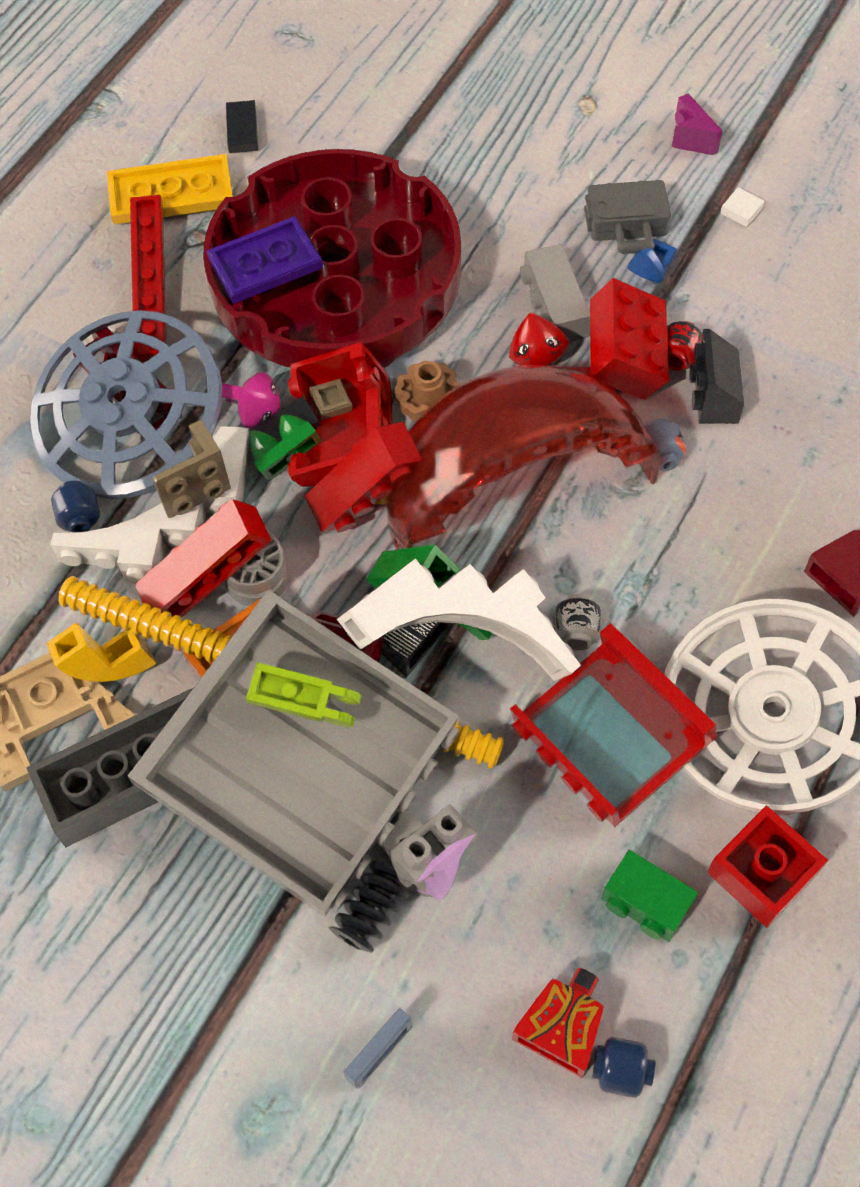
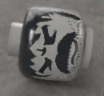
[554,594,601,651]

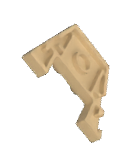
[0,653,135,792]

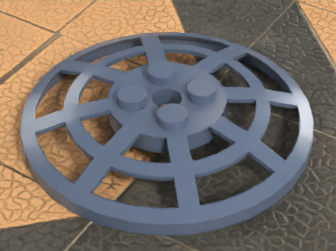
[30,310,222,499]

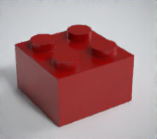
[707,805,828,928]

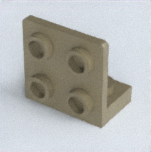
[152,419,231,518]

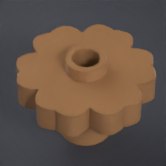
[395,361,462,423]

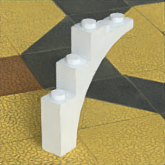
[50,426,252,583]
[337,559,581,681]

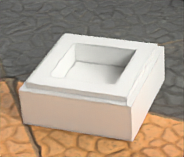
[721,187,765,227]

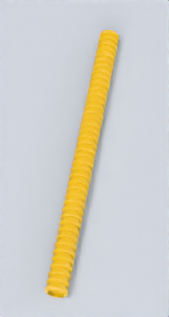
[59,576,504,769]

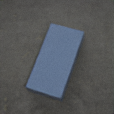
[343,1007,412,1089]

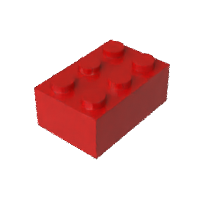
[590,278,669,400]

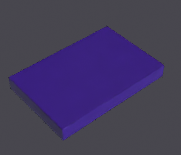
[206,216,323,304]

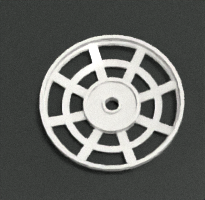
[664,599,860,814]

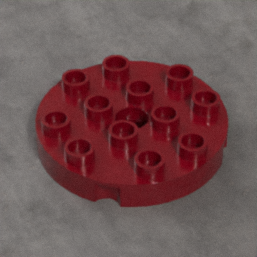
[203,149,461,368]

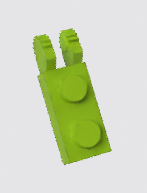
[245,662,362,728]

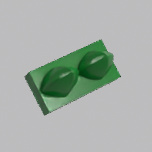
[250,415,322,481]

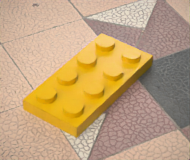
[107,154,233,225]

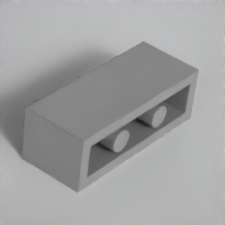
[520,244,590,341]

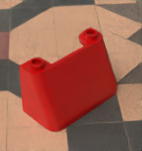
[287,342,393,487]

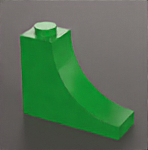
[366,544,492,640]

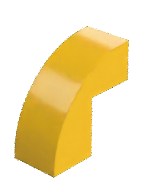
[46,622,157,682]

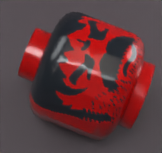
[667,321,702,371]

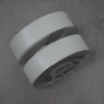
[224,532,288,606]

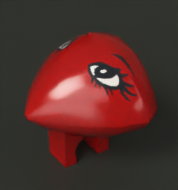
[509,313,570,368]

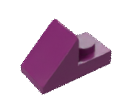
[672,93,723,155]

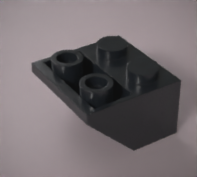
[689,329,744,424]

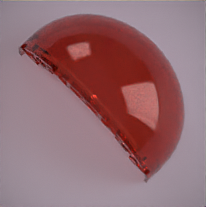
[386,365,660,550]

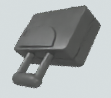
[584,180,671,254]

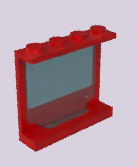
[510,623,717,828]

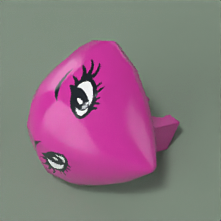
[222,372,280,429]

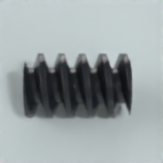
[328,860,409,953]

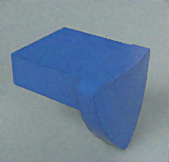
[627,238,677,283]

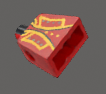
[512,968,604,1078]

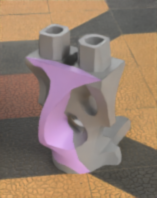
[380,804,479,901]

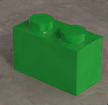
[601,849,698,942]

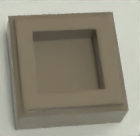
[310,378,353,420]

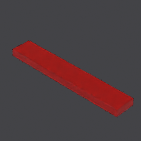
[130,195,167,363]

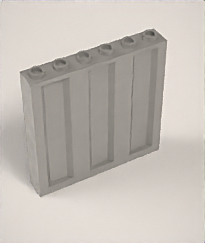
[128,590,459,917]

